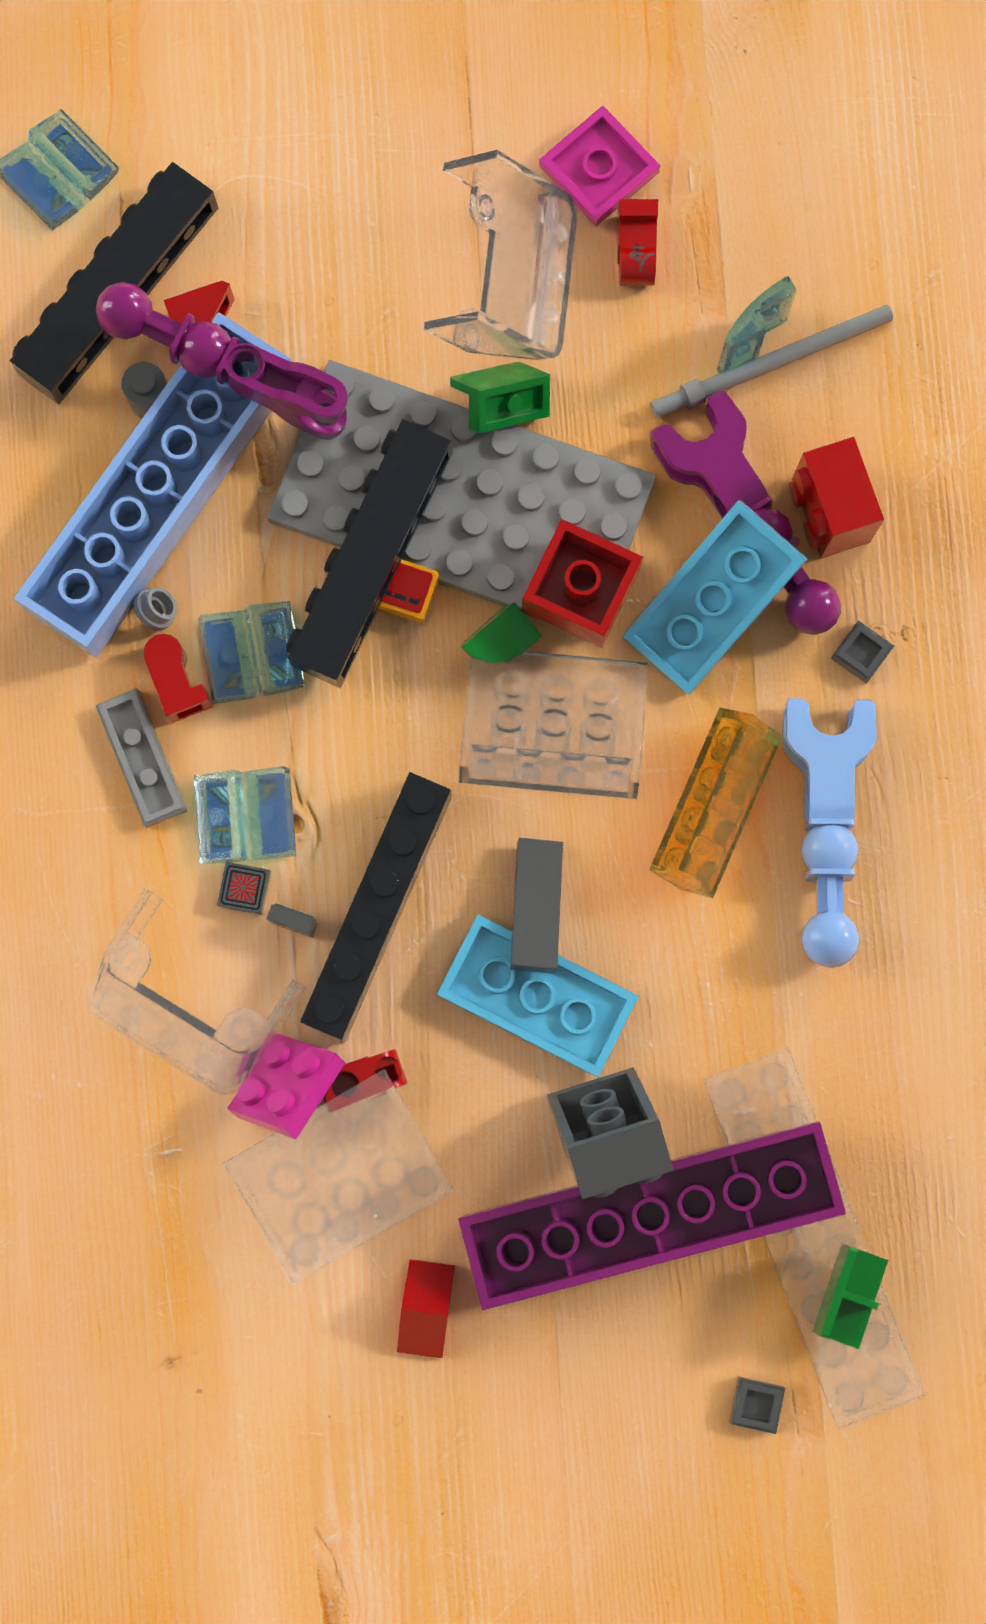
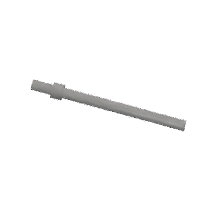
[650,304,893,418]

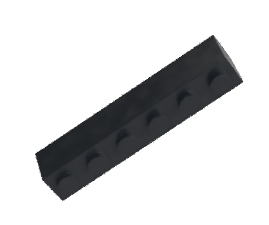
[10,161,219,405]
[286,419,453,689]
[300,772,452,1042]

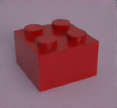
[789,436,884,558]
[522,519,643,648]

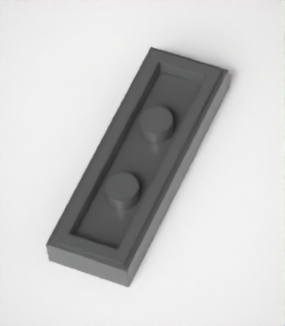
[510,838,563,974]

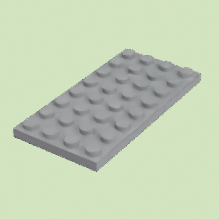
[267,360,656,620]

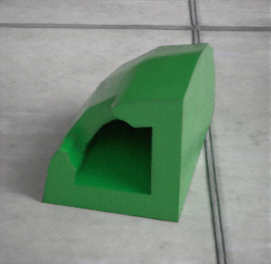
[460,602,542,663]

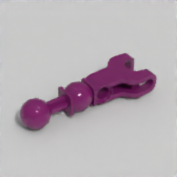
[95,282,347,440]
[650,391,841,635]

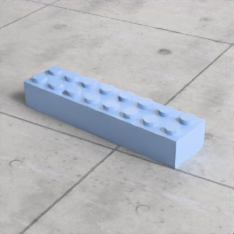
[14,312,292,658]

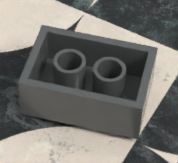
[547,1067,674,1199]

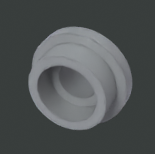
[134,587,177,631]

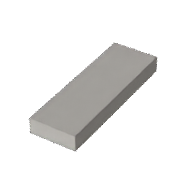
[96,688,188,828]

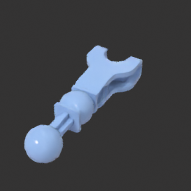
[782,698,877,968]

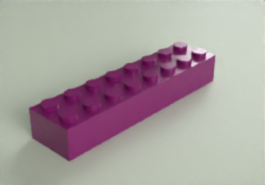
[458,1120,846,1310]

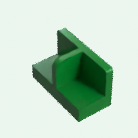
[450,362,550,434]
[812,1243,888,1349]

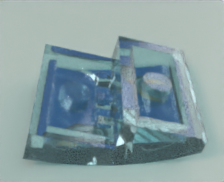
[0,109,119,231]
[717,276,797,373]
[198,601,305,704]
[194,766,296,864]

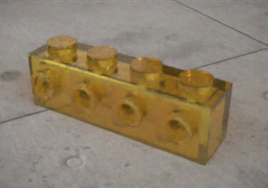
[649,707,783,899]

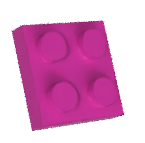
[539,105,661,227]
[227,1034,345,1140]

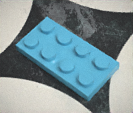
[622,500,808,695]
[436,914,639,1078]

